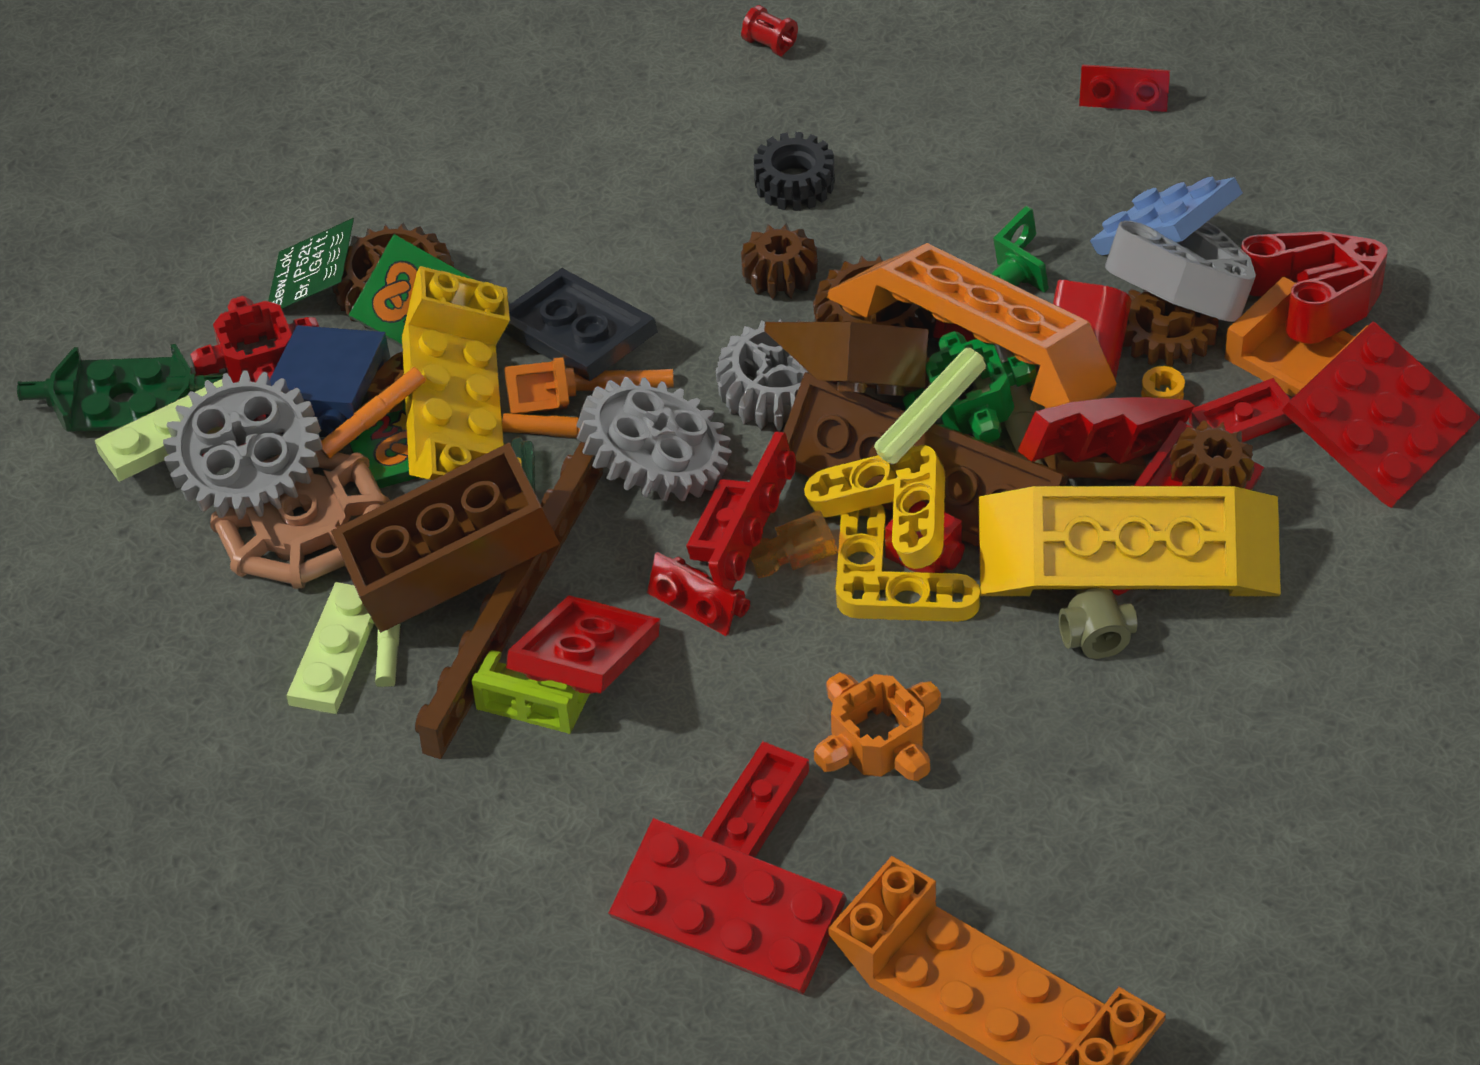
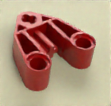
[1241,231,1388,344]

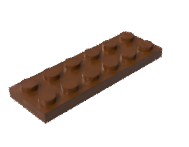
[784,372,1069,547]

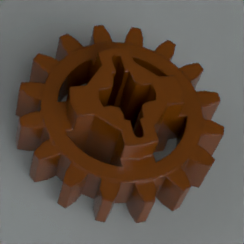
[1123,289,1219,367]

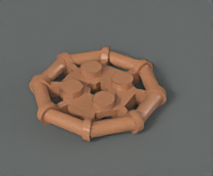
[210,450,390,589]

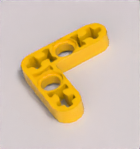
[804,445,945,569]
[836,505,980,622]

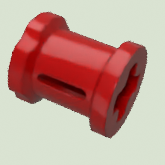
[741,5,798,56]

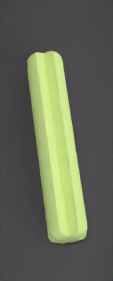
[874,348,986,465]

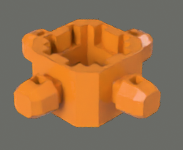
[814,672,941,781]

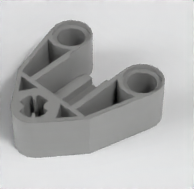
[1105,221,1256,322]

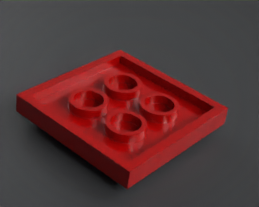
[1282,321,1480,508]

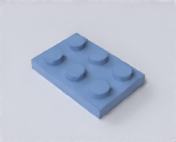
[1090,177,1243,255]

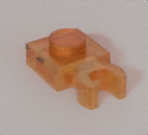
[749,510,838,578]

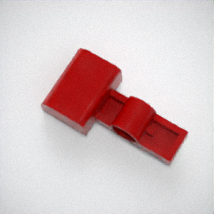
[933,280,1132,381]

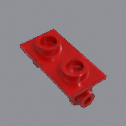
[1079,64,1170,112]
[647,552,750,636]

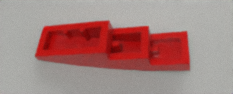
[1018,397,1195,464]

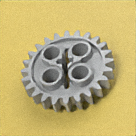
[163,371,322,520]
[576,377,732,501]

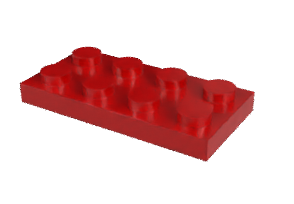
[608,818,847,995]

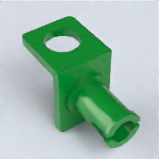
[991,206,1049,293]

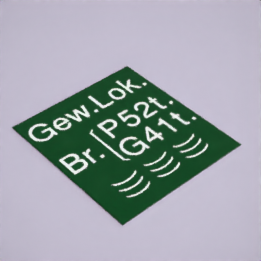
[268,218,354,309]

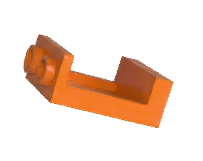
[1225,277,1368,397]

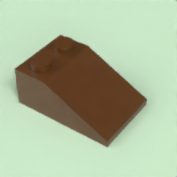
[764,322,928,396]

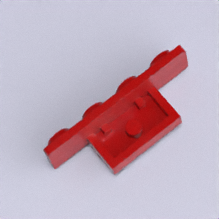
[686,432,796,592]

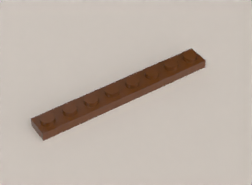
[415,441,603,759]

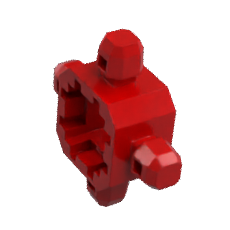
[190,296,319,383]

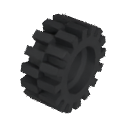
[753,132,835,211]

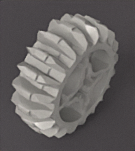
[716,318,808,432]

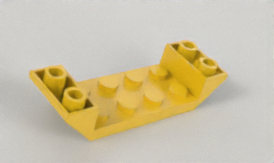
[402,266,522,480]
[979,486,1281,596]

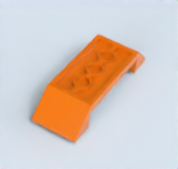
[827,243,1117,409]
[828,856,1166,1065]

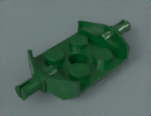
[17,344,223,432]

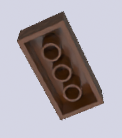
[331,442,560,633]

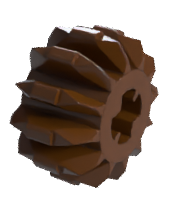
[741,223,818,300]
[1170,420,1255,489]

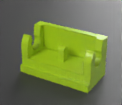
[472,650,590,734]

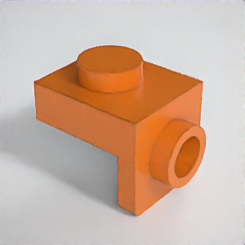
[504,357,576,414]

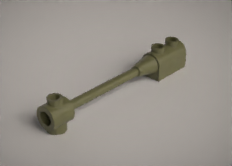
[961,345,1137,659]

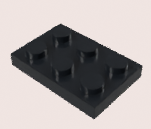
[503,268,658,381]

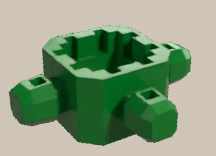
[902,331,1037,443]

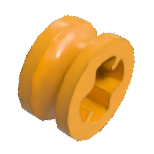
[1141,366,1185,400]

